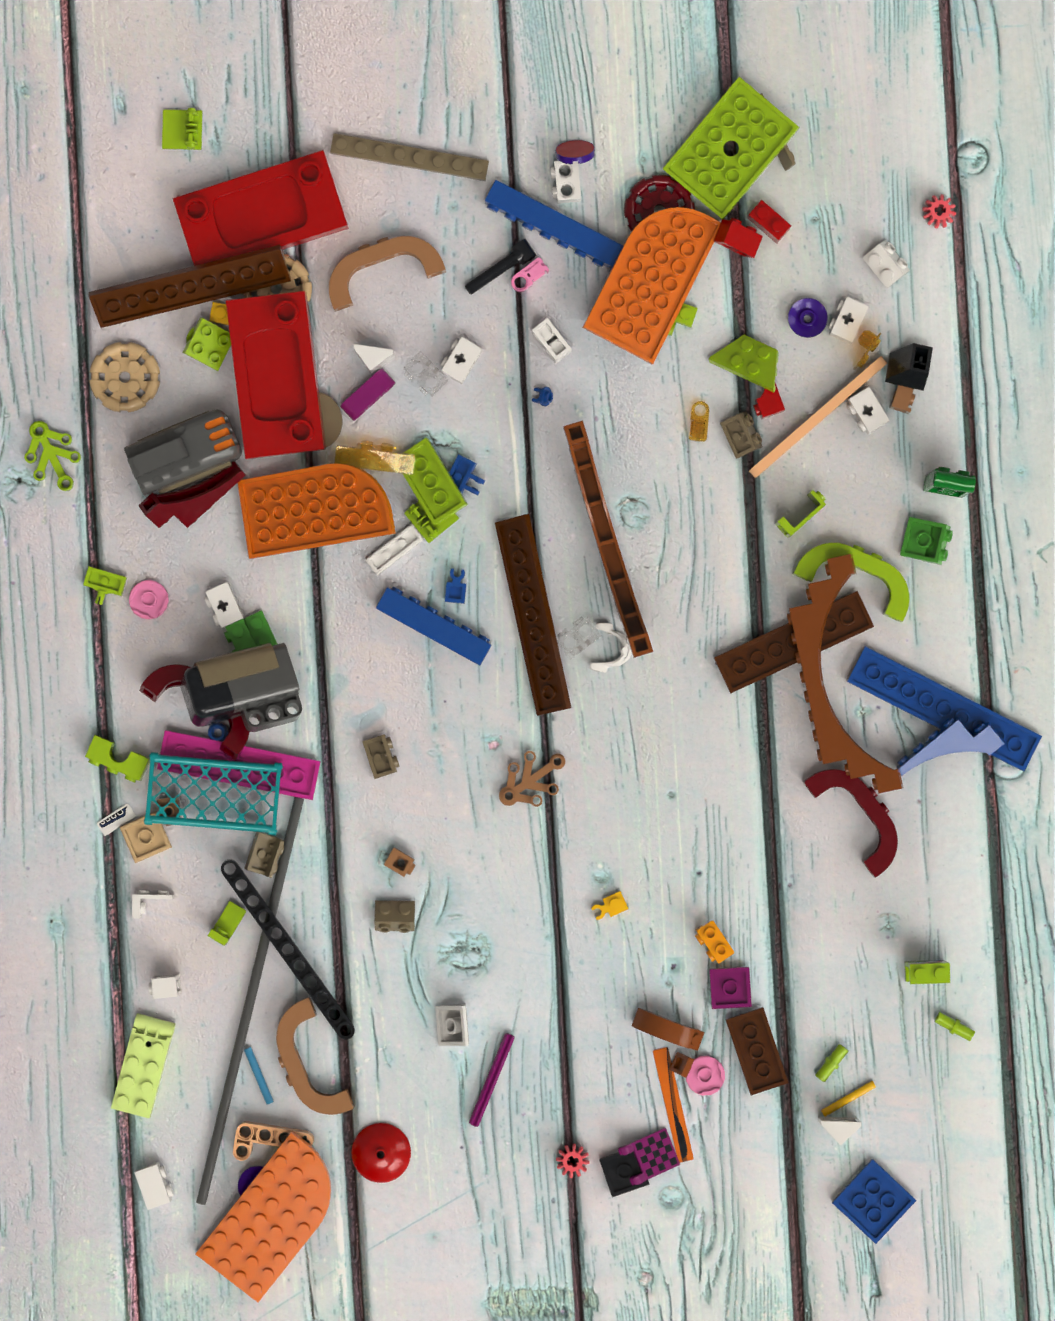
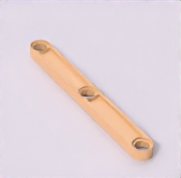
[749,356,887,478]

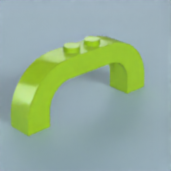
[793,543,909,622]

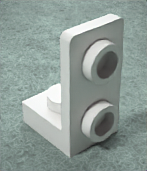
[132,890,174,919]

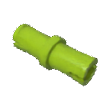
[934,1012,975,1041]
[815,1044,849,1082]

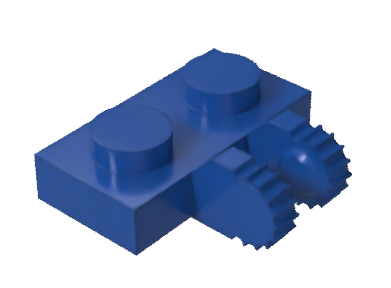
[449,454,485,495]

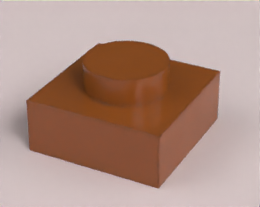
[669,1052,694,1078]

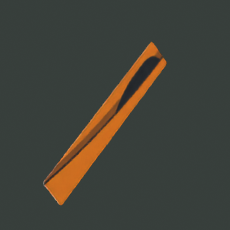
[653,1047,694,1163]

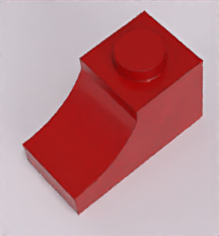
[753,383,785,420]

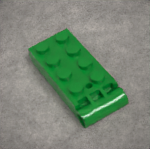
[923,467,976,498]

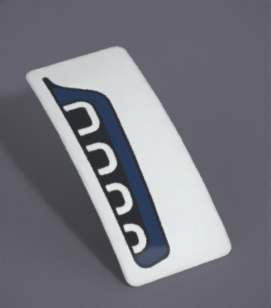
[97,804,136,836]

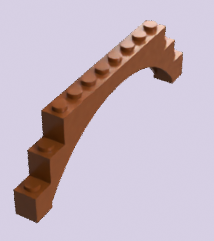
[563,420,653,658]
[787,554,904,794]

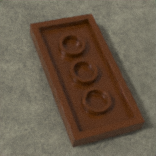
[725,1007,788,1096]

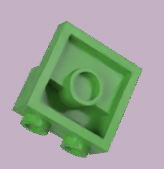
[900,517,953,565]
[224,610,278,652]

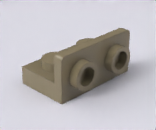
[720,412,763,459]

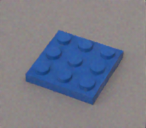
[832,1159,917,1244]

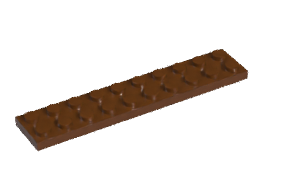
[89,245,291,328]
[495,514,572,716]

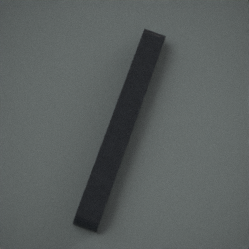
[221,859,355,1040]

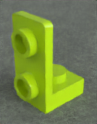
[207,901,246,946]

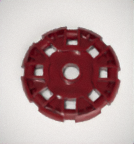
[624,175,695,231]

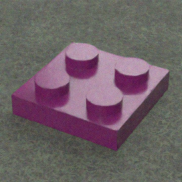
[709,967,752,1009]

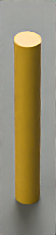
[821,1081,876,1117]

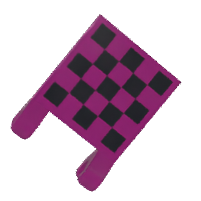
[618,1128,680,1185]

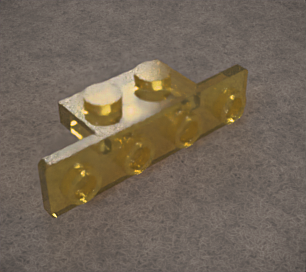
[334,441,415,474]

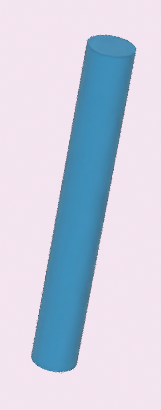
[244,1047,274,1105]

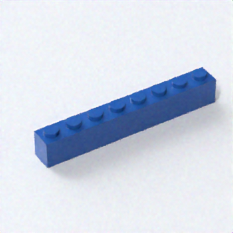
[485,180,623,271]

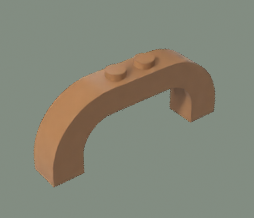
[329,236,446,312]
[276,996,355,1115]

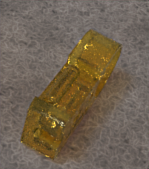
[689,401,709,442]

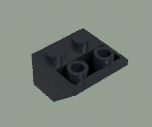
[885,343,933,391]

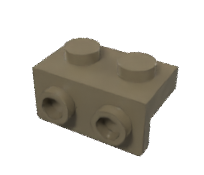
[362,734,400,779]
[244,832,284,878]
[374,900,415,933]

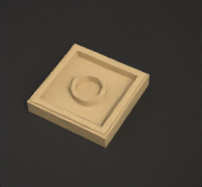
[120,811,172,863]

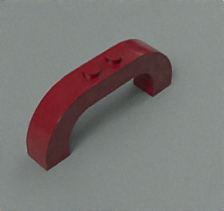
[139,664,250,761]
[803,769,898,878]

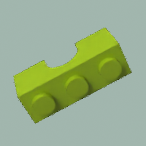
[85,735,150,783]

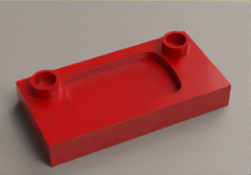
[172,150,349,266]
[226,291,326,459]

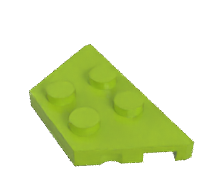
[708,335,779,392]

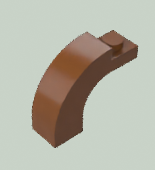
[632,1008,705,1051]

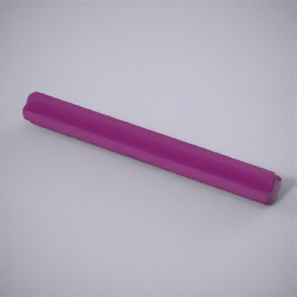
[469,1033,515,1127]

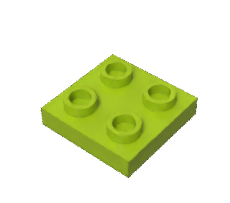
[182,317,231,371]

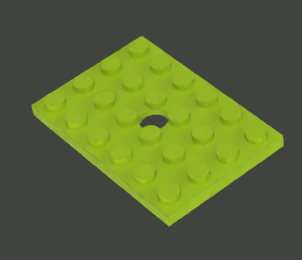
[663,77,800,220]

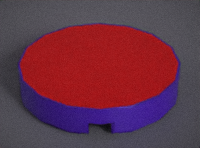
[555,140,595,164]

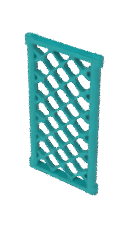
[144,752,283,835]

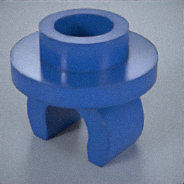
[532,387,553,407]

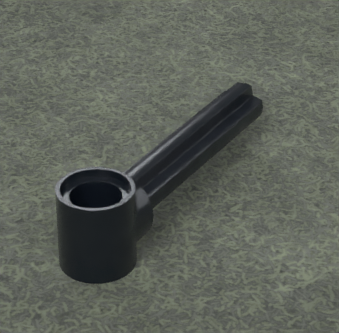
[465,239,536,295]

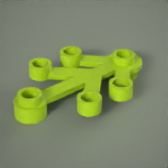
[24,421,81,491]

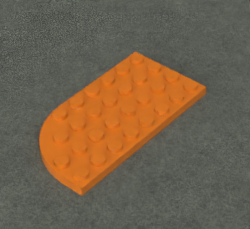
[582,207,721,364]
[238,464,396,559]
[195,1131,331,1302]

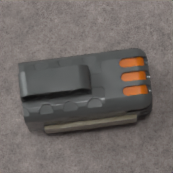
[124,409,242,497]

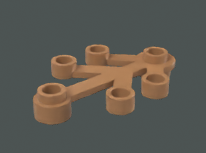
[499,751,565,807]

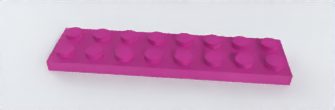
[157,730,321,800]

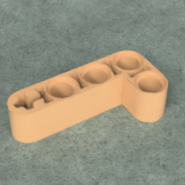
[233,1121,314,1161]

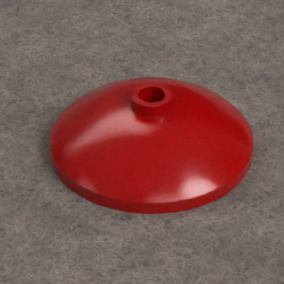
[351,1123,411,1183]

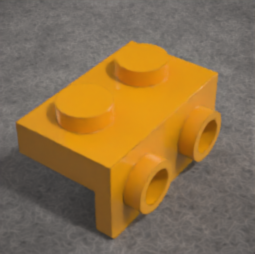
[695,920,734,964]

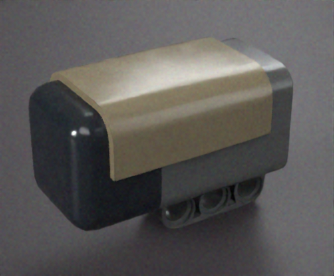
[180,643,302,732]

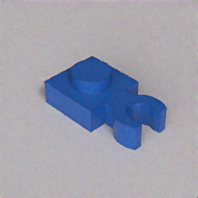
[445,569,466,604]

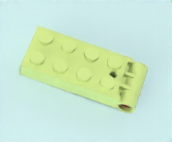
[111,1013,176,1118]

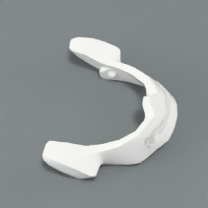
[590,622,632,672]

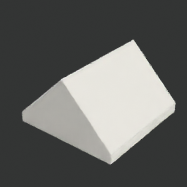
[354,344,395,375]
[435,1004,469,1046]
[818,1117,861,1145]

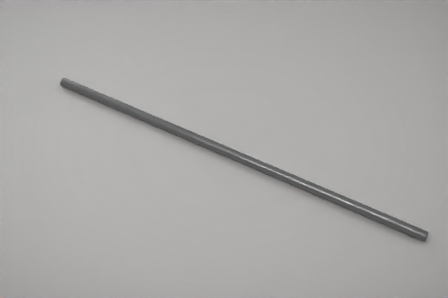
[196,797,304,1205]

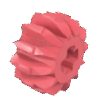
[922,194,956,229]
[556,1143,590,1178]

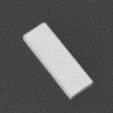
[365,524,424,576]

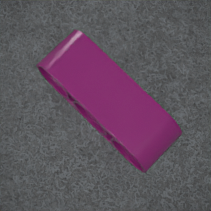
[340,368,396,421]

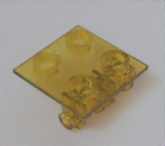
[853,330,881,370]

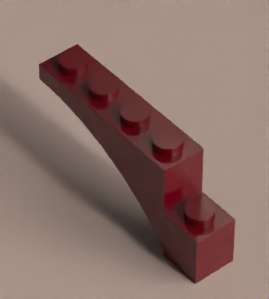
[138,461,246,528]

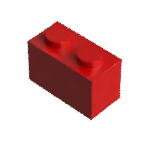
[747,200,792,244]
[714,218,763,258]

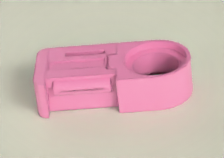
[511,258,549,292]

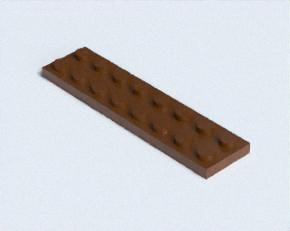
[714,591,874,694]

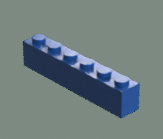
[376,587,492,666]

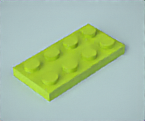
[394,438,468,526]

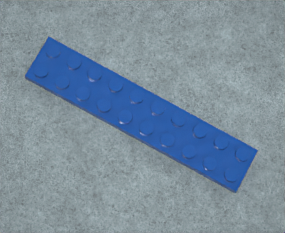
[847,646,1042,772]

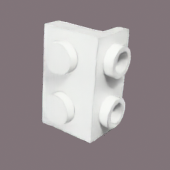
[863,240,910,288]

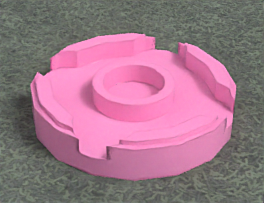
[129,580,169,620]
[686,1056,725,1096]

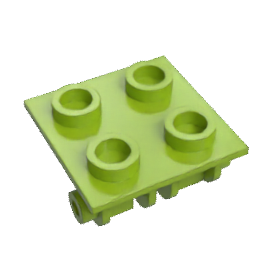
[162,108,203,150]
[404,501,459,543]

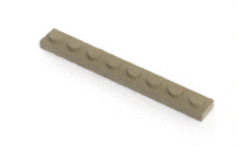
[330,133,489,181]

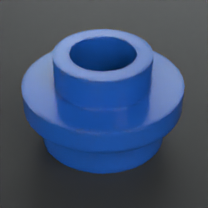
[208,723,228,741]

